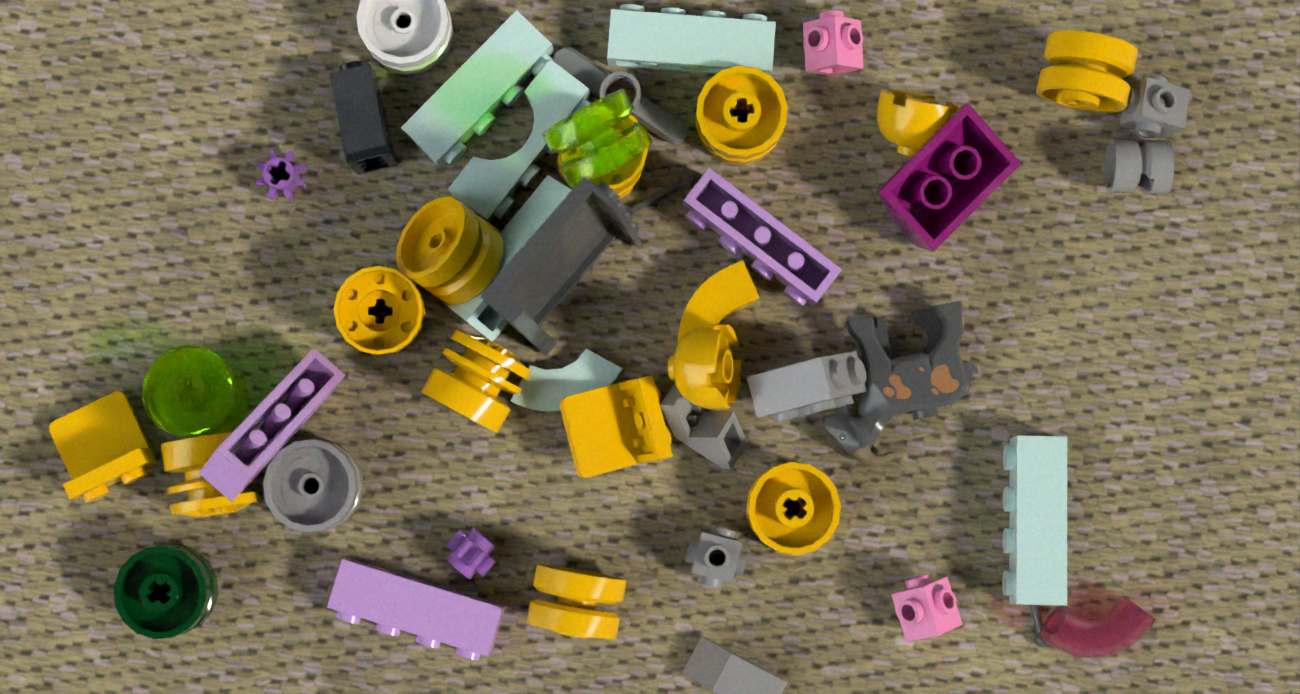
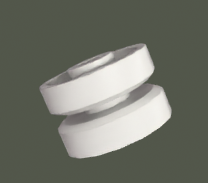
[356,0,453,75]

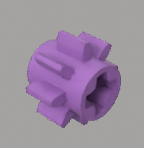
[256,150,308,201]
[446,527,497,579]

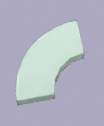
[510,349,622,412]

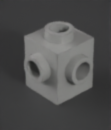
[1120,75,1190,138]
[685,525,748,588]

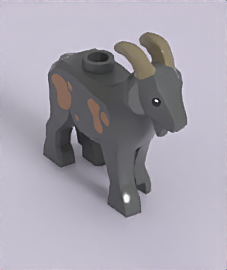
[823,301,978,466]

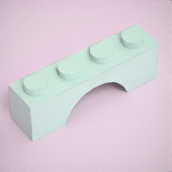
[448,59,591,224]

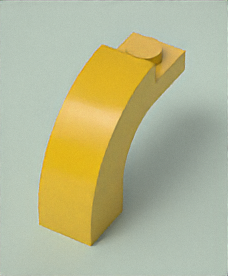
[677,260,760,404]

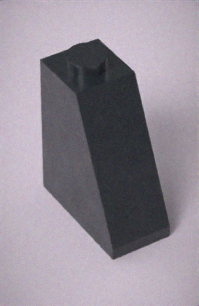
[330,61,398,175]

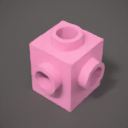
[803,11,864,76]
[891,573,963,642]

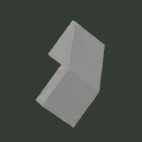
[660,383,747,469]
[682,636,788,694]

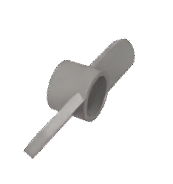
[553,47,688,145]

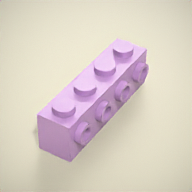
[683,168,842,307]

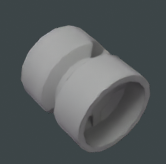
[1105,139,1175,194]

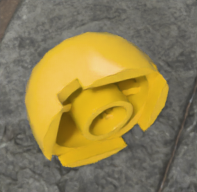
[877,89,961,156]
[668,324,741,409]

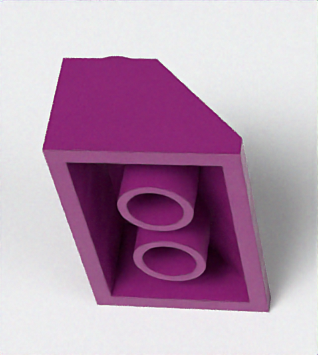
[877,103,1022,252]

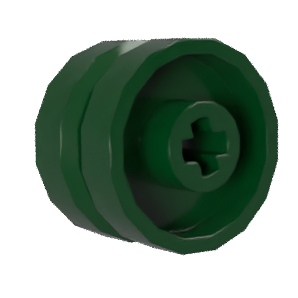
[114,544,218,639]

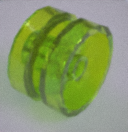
[541,89,653,187]
[142,345,249,439]

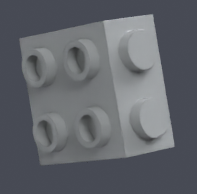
[747,351,867,423]

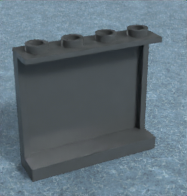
[480,176,643,356]

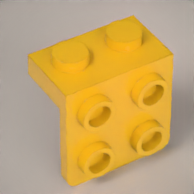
[559,375,673,478]
[49,391,158,503]

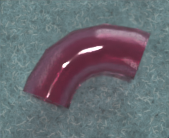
[1040,595,1156,658]

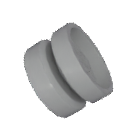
[263,439,364,532]

